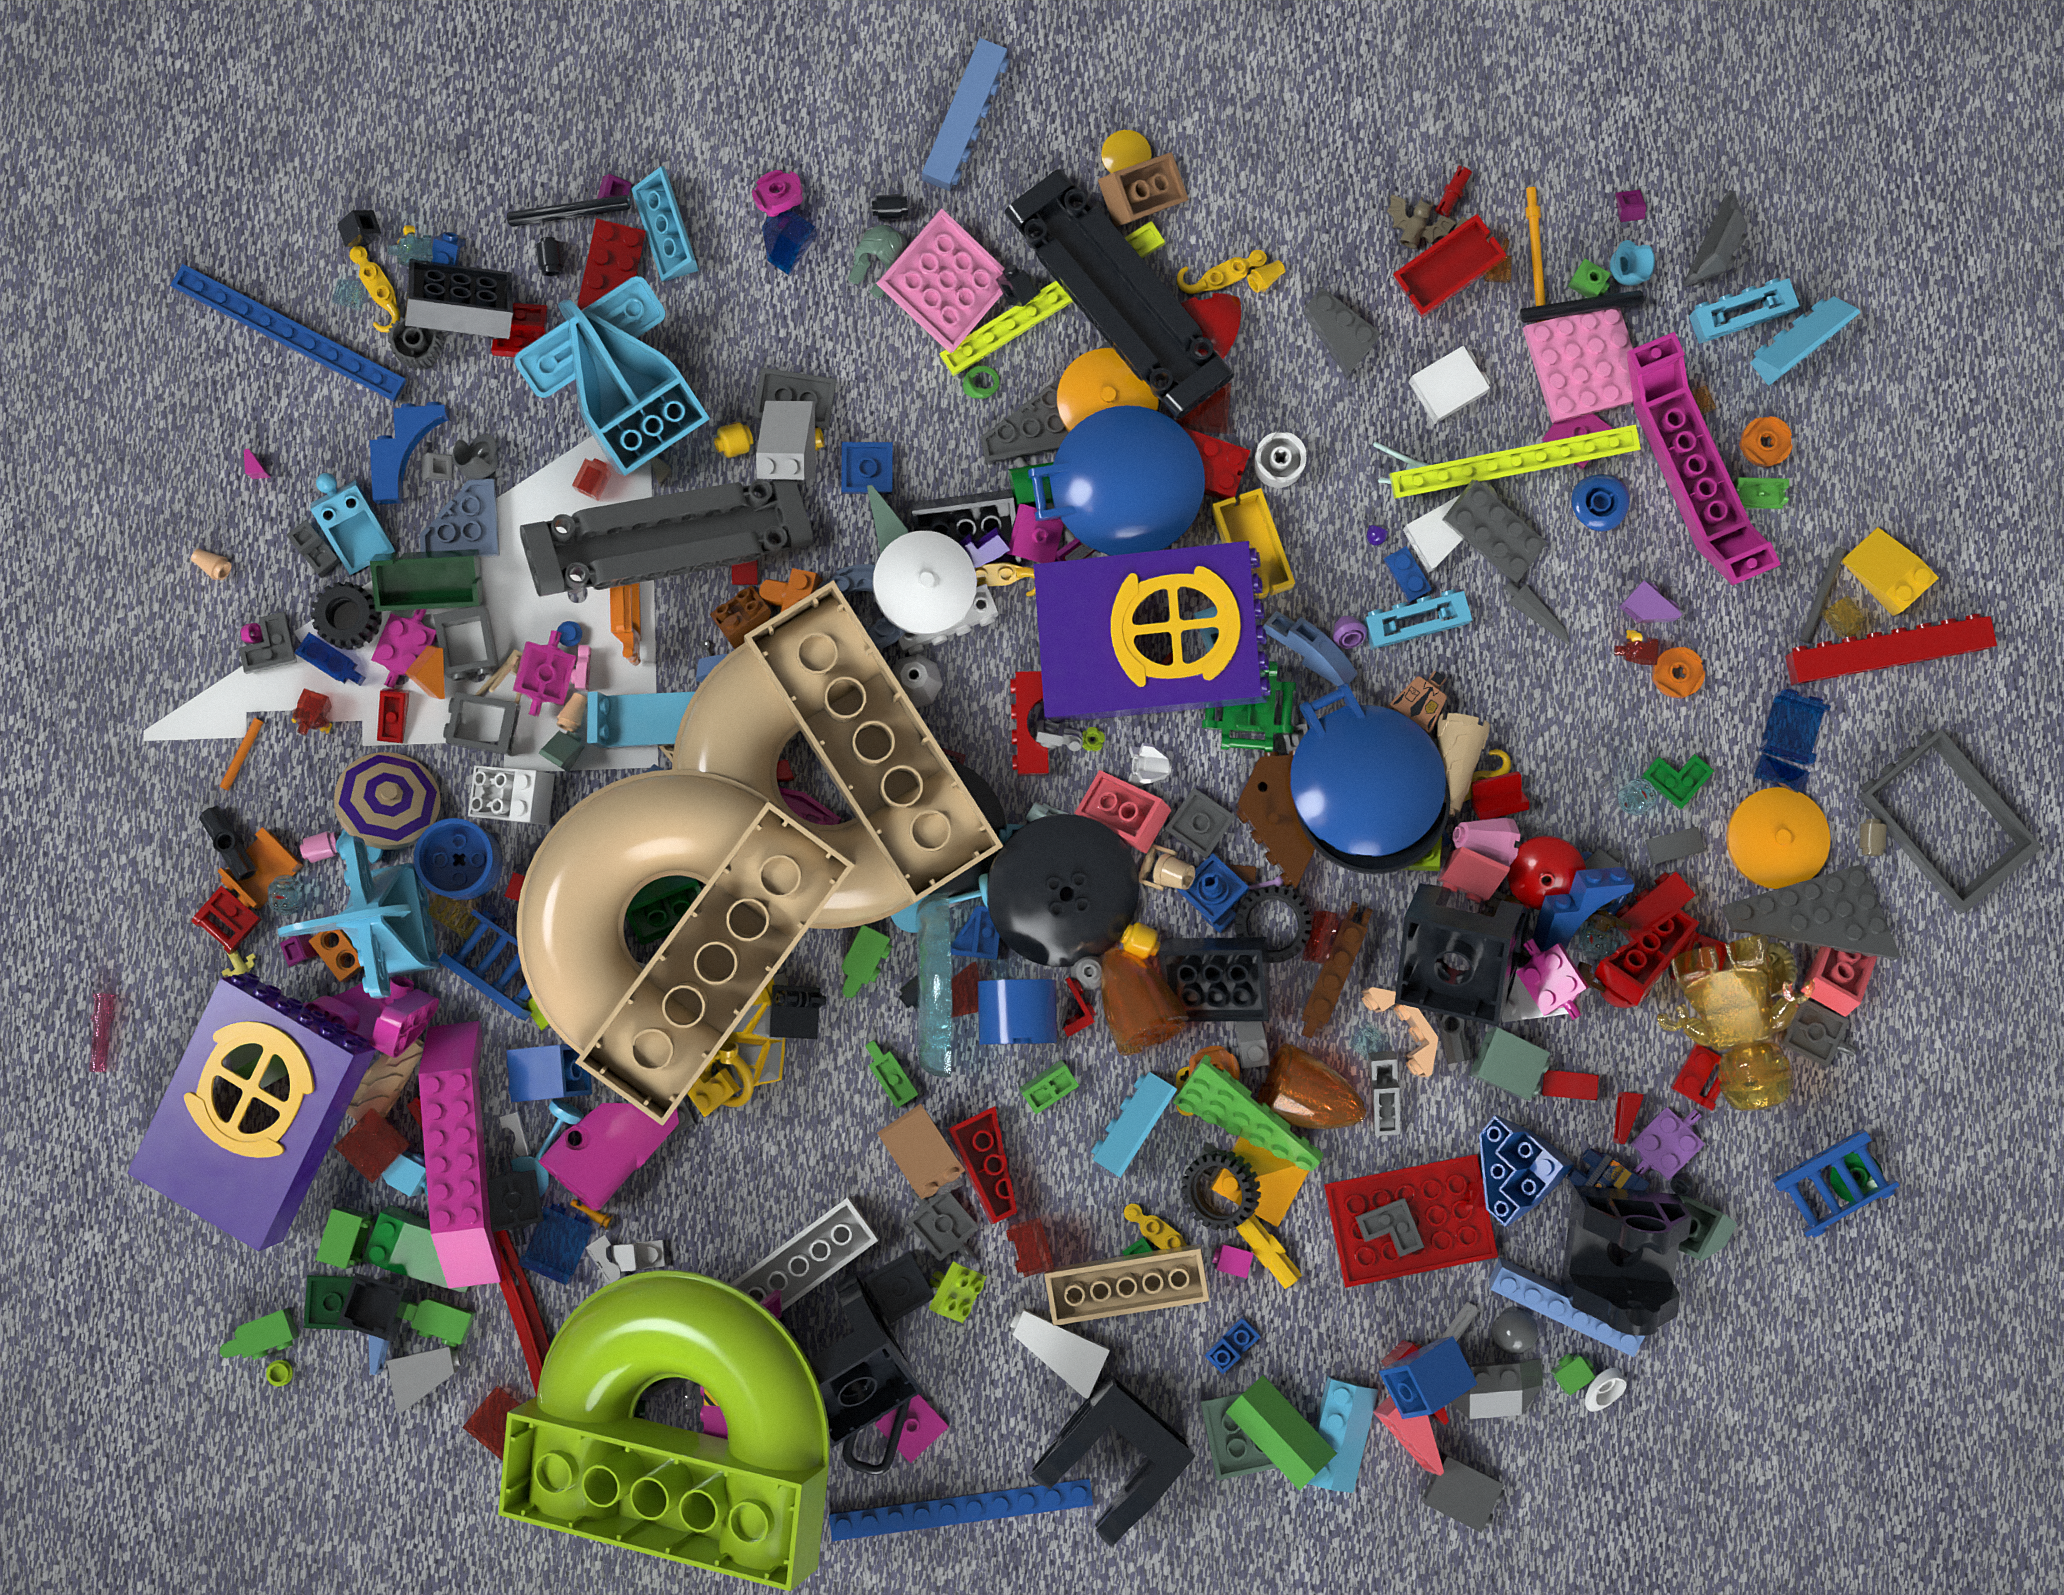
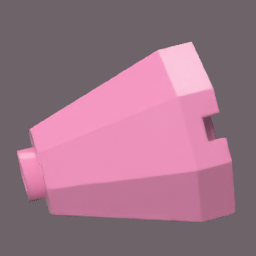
[1452,818,1521,867]

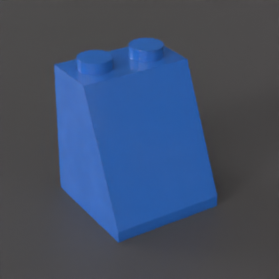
[506,1044,592,1102]
[1378,1336,1477,1419]

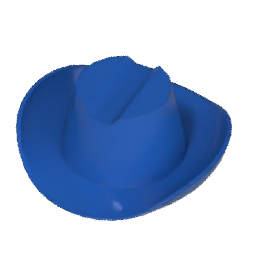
[1571,474,1630,532]

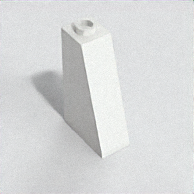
[1403,481,1498,573]
[1010,1309,1110,1399]

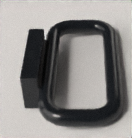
[842,1399,911,1475]

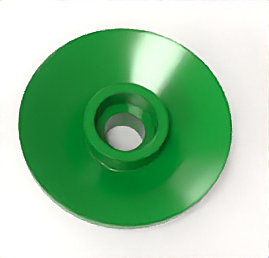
[1830,1152,1884,1202]

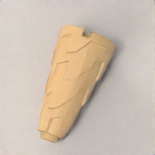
[1437,713,1490,817]
[346,1038,424,1134]

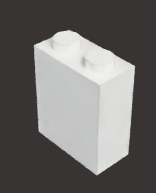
[1409,346,1490,424]

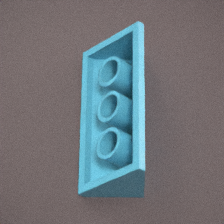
[631,166,699,282]

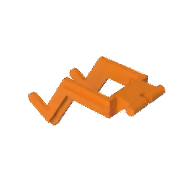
[610,583,641,666]

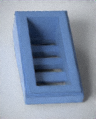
[368,1335,390,1375]

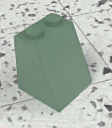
[1469,1027,1551,1101]

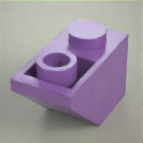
[1619,580,1682,623]

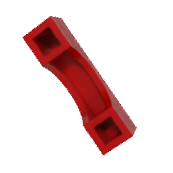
[1010,671,1049,776]

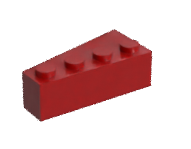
[1594,908,1700,1006]
[946,1106,1017,1224]

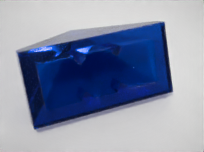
[1753,754,1810,793]

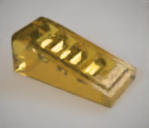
[427,895,481,940]

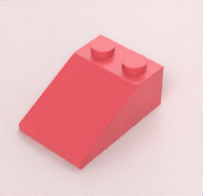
[1074,770,1171,854]
[1437,847,1510,903]
[1800,946,1877,1017]
[1373,1395,1444,1476]

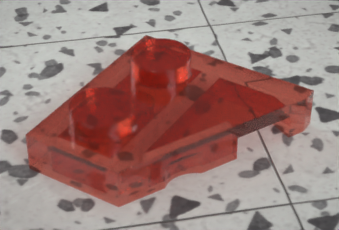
[930,961,980,1021]

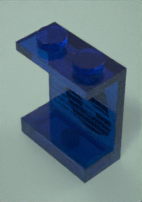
[1759,689,1831,766]
[518,1203,595,1285]

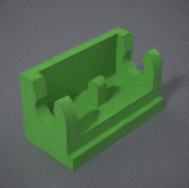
[1732,477,1789,509]
[1019,1060,1079,1114]

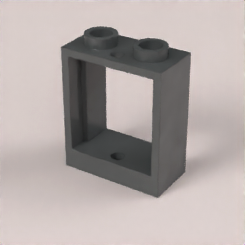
[433,605,499,681]
[443,692,521,756]

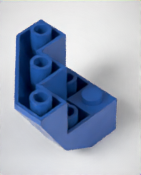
[1479,1115,1575,1227]

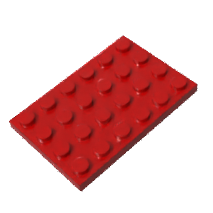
[1323,1154,1498,1288]

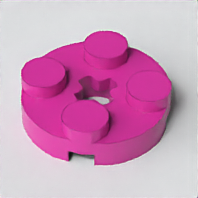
[752,170,803,217]

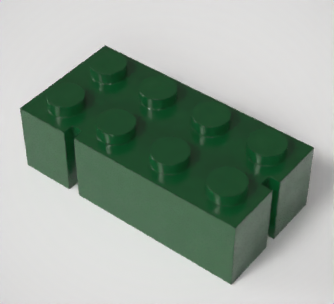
[370,549,484,611]

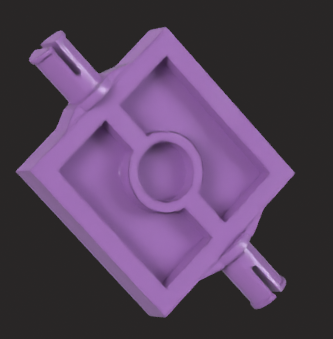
[1630,1107,1705,1181]

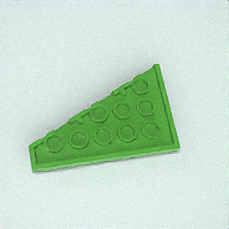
[1172,1054,1324,1172]

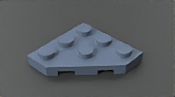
[420,479,500,557]

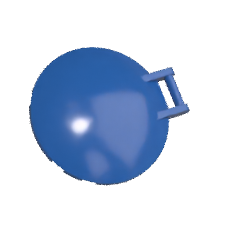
[1028,405,1205,556]
[1290,683,1446,857]

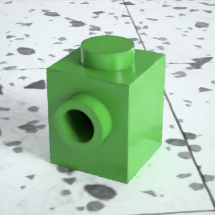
[1568,258,1611,298]
[1550,1353,1595,1396]

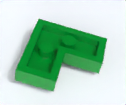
[1640,754,1714,810]

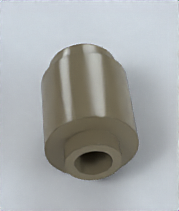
[1859,819,1887,856]

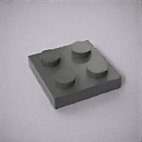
[1164,788,1236,859]

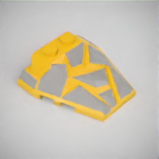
[714,973,788,1089]

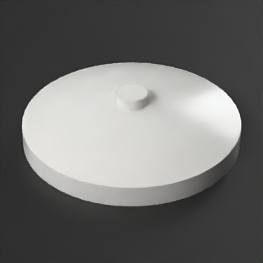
[873,531,977,635]

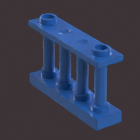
[437,909,532,1021]
[1772,1128,1900,1238]

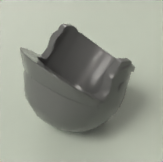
[452,434,499,480]
[1491,1307,1538,1355]

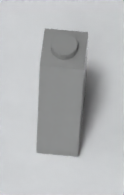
[387,1346,462,1413]

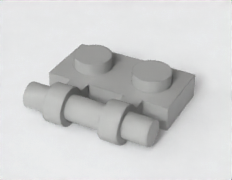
[1036,720,1083,751]

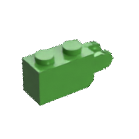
[841,925,893,999]
[403,1297,476,1347]
[219,1307,299,1360]

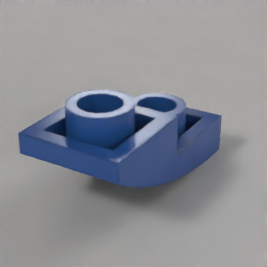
[1204,1316,1261,1374]

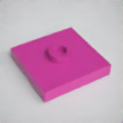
[1542,413,1613,470]
[1007,504,1064,563]
[875,1394,949,1463]

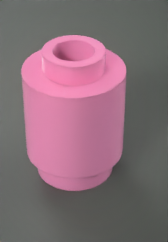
[300,831,338,863]

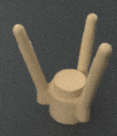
[476,650,523,704]

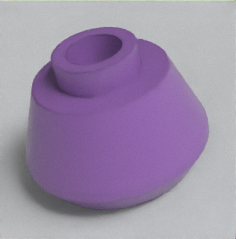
[1333,616,1367,649]

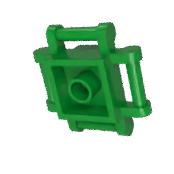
[1202,661,1296,753]

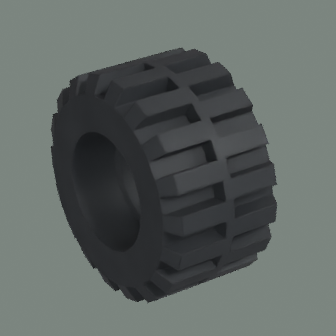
[310,582,382,650]

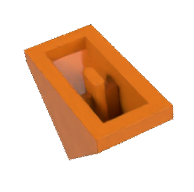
[405,645,445,699]

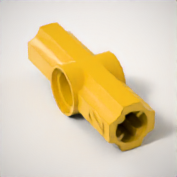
[1235,1214,1302,1289]

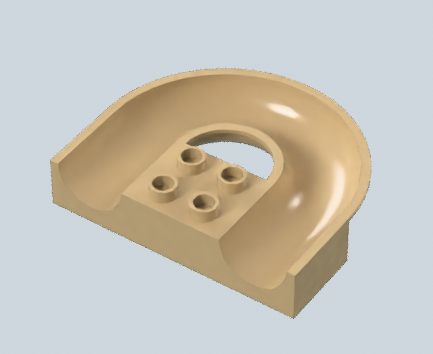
[672,580,1003,929]
[517,769,856,1126]

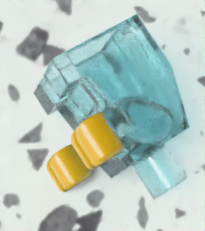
[388,225,433,267]

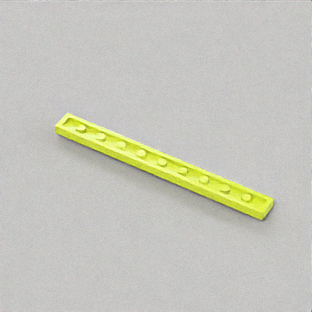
[939,221,1165,377]
[1389,425,1641,499]

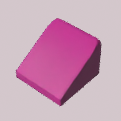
[244,448,271,479]

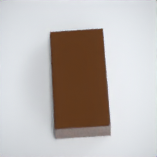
[1225,864,1256,883]

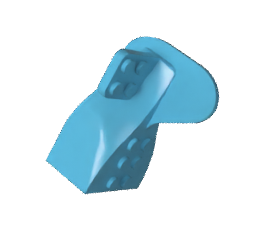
[514,276,710,476]
[277,836,440,998]

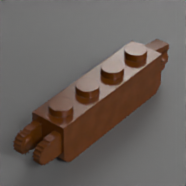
[1300,901,1373,1039]

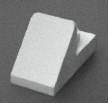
[611,1240,666,1271]

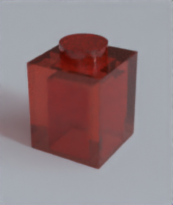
[572,458,612,501]

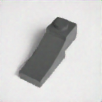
[1368,1051,1401,1137]

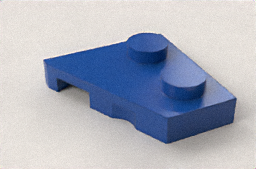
[948,906,1000,960]

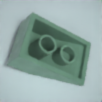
[867,485,908,554]

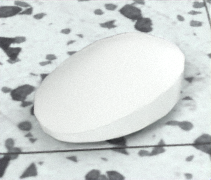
[1585,1368,1627,1412]

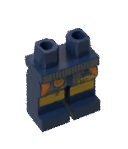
[1566,1148,1650,1191]

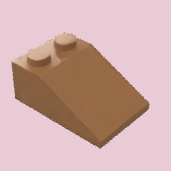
[1098,152,1189,227]

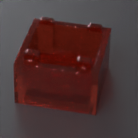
[1006,1215,1055,1278]

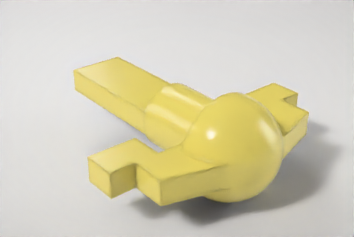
[222,946,256,977]

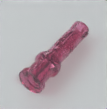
[89,993,117,1072]

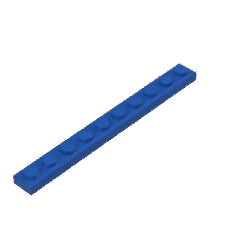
[170,264,407,403]
[829,1478,1093,1542]

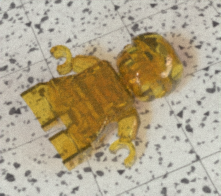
[1657,934,1815,1111]

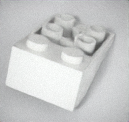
[468,765,555,825]

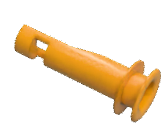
[570,1199,613,1230]

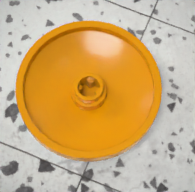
[1057,348,1159,432]
[1726,787,1830,890]

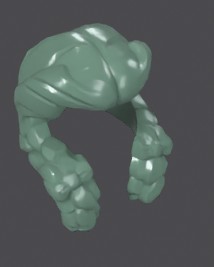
[848,225,908,299]

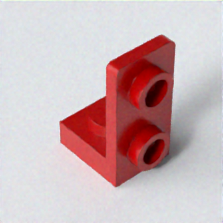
[1062,977,1096,1038]

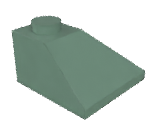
[1678,1196,1737,1262]

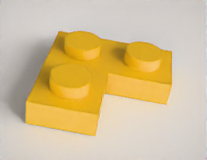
[687,1068,741,1118]

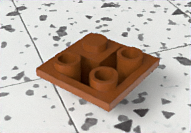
[710,585,771,650]

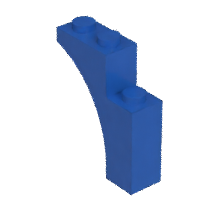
[369,402,450,505]
[1532,867,1635,952]

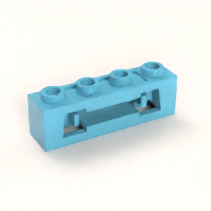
[1689,278,1800,344]
[1363,589,1472,650]

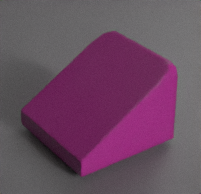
[597,174,632,199]
[1615,189,1646,222]
[279,934,318,967]

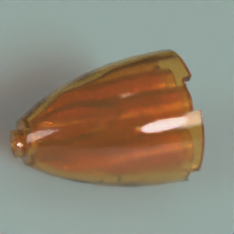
[1101,947,1189,1056]
[1257,1043,1366,1130]

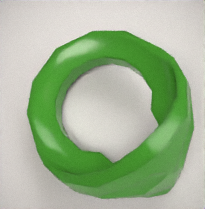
[963,366,1000,399]

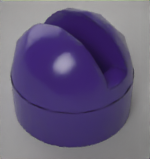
[1366,525,1388,546]

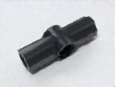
[198,805,259,882]

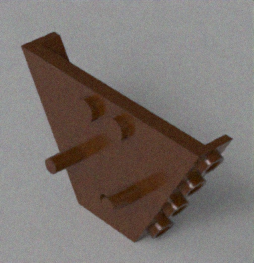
[1235,750,1315,890]

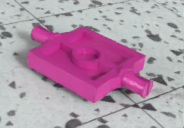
[371,609,437,689]
[512,630,577,717]
[1516,939,1589,1020]

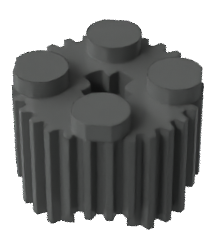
[387,317,444,370]

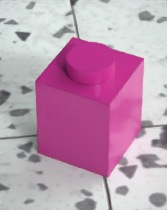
[1212,1243,1254,1279]

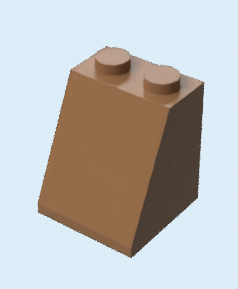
[877,1104,965,1200]

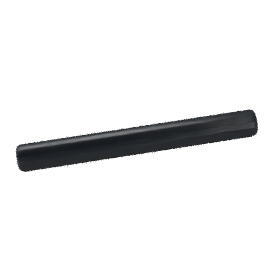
[507,195,631,227]
[1519,290,1644,323]

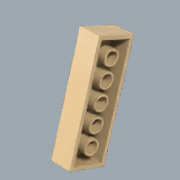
[1044,1244,1209,1326]

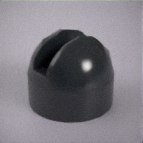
[1670,1173,1693,1196]

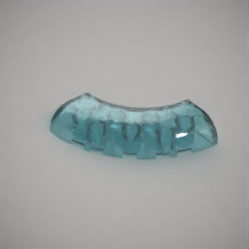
[915,892,952,1077]

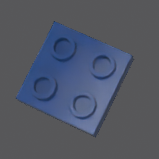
[1177,853,1250,926]

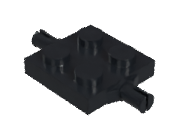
[487,1156,544,1246]

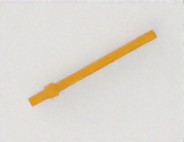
[1525,187,1547,323]

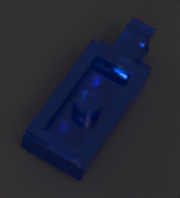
[295,632,366,686]

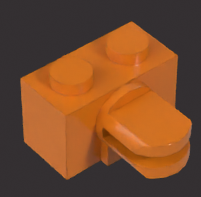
[759,568,823,612]

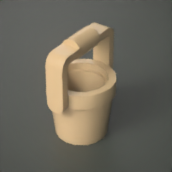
[1138,845,1195,891]

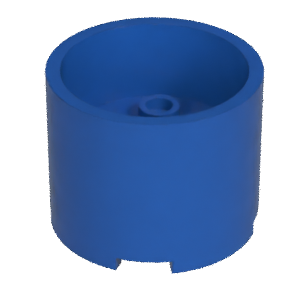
[414,818,503,900]
[978,979,1057,1045]

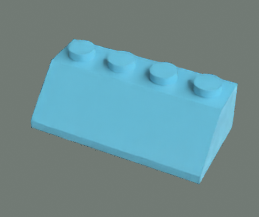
[1750,296,1861,386]
[1091,1072,1177,1178]
[1307,1376,1379,1493]

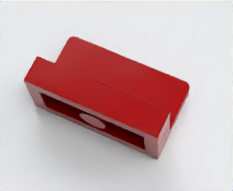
[1471,771,1529,820]

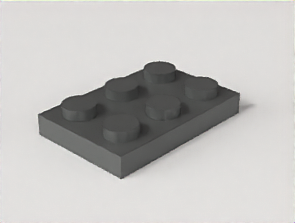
[753,367,837,430]

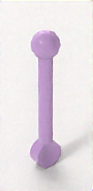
[1249,876,1284,891]

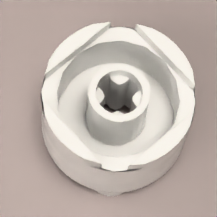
[1253,432,1306,489]

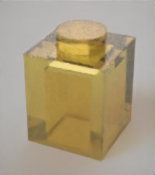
[1821,595,1866,638]

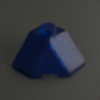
[762,210,817,276]

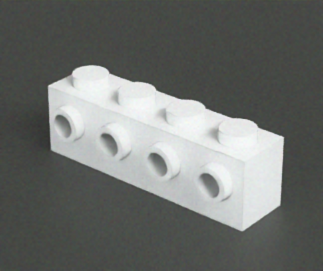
[898,584,998,655]

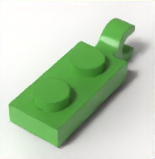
[865,1040,918,1108]

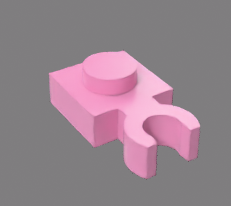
[571,645,591,692]

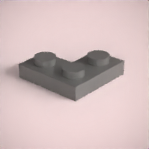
[239,612,297,674]
[1355,1198,1424,1257]

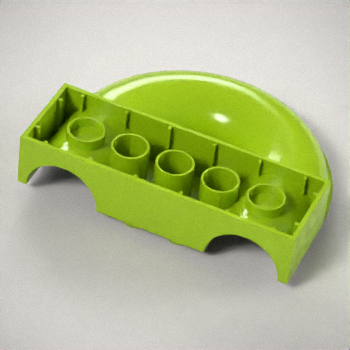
[498,1270,830,1591]

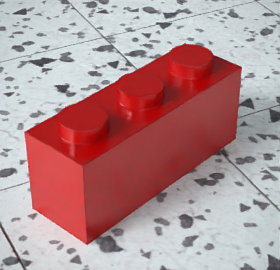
[1616,871,1696,942]

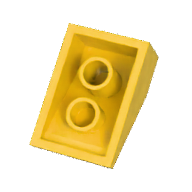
[1841,527,1939,616]

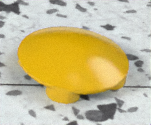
[1101,130,1151,173]

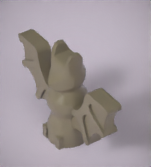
[1387,194,1456,249]

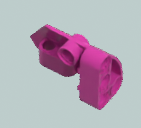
[303,976,439,1058]
[538,1103,679,1211]

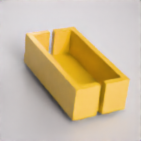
[1211,488,1295,600]

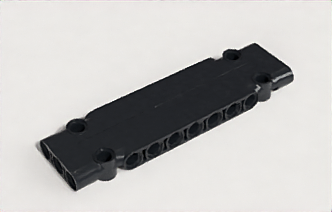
[1004,169,1235,419]

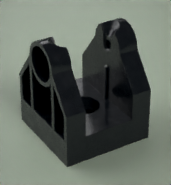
[1395,883,1531,1027]
[1561,1185,1692,1336]
[778,1272,923,1448]
[1029,1373,1196,1547]

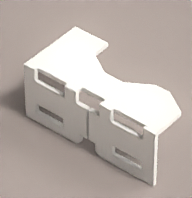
[499,1111,531,1156]
[586,1235,620,1284]

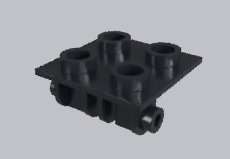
[769,985,827,1039]

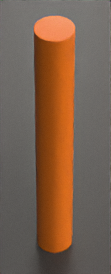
[219,718,264,791]

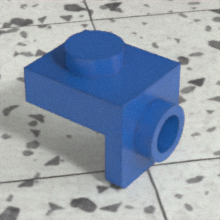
[430,232,466,265]

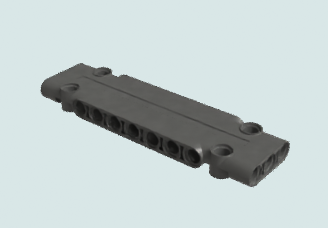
[520,479,813,597]

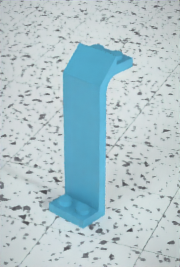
[587,691,695,748]

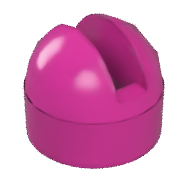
[240,623,263,644]

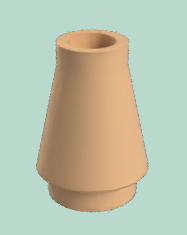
[191,548,231,580]
[556,693,588,733]

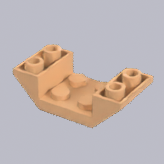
[1361,987,1438,1077]

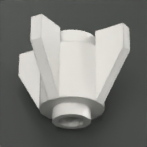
[1127,743,1172,787]

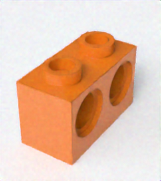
[309,929,364,983]

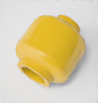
[713,421,753,458]
[1120,922,1161,960]

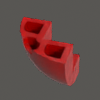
[1181,293,1241,359]

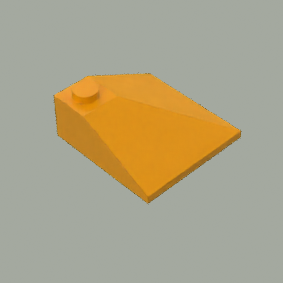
[1210,1136,1309,1227]

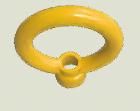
[704,1041,754,1107]

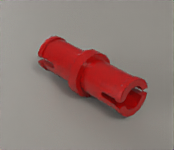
[1435,165,1472,218]

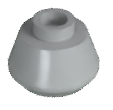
[1071,956,1106,990]

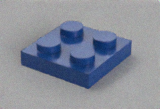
[841,442,893,494]

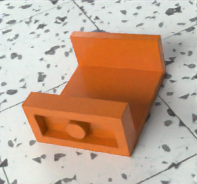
[218,827,304,909]

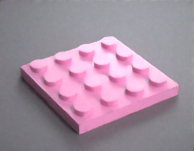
[876,209,1005,353]
[1523,308,1633,423]

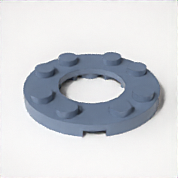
[816,564,906,650]

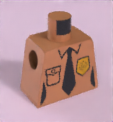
[1386,671,1447,734]

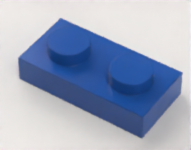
[1384,546,1432,603]

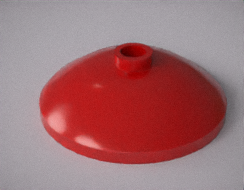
[1507,836,1586,910]

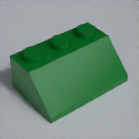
[626,875,703,946]

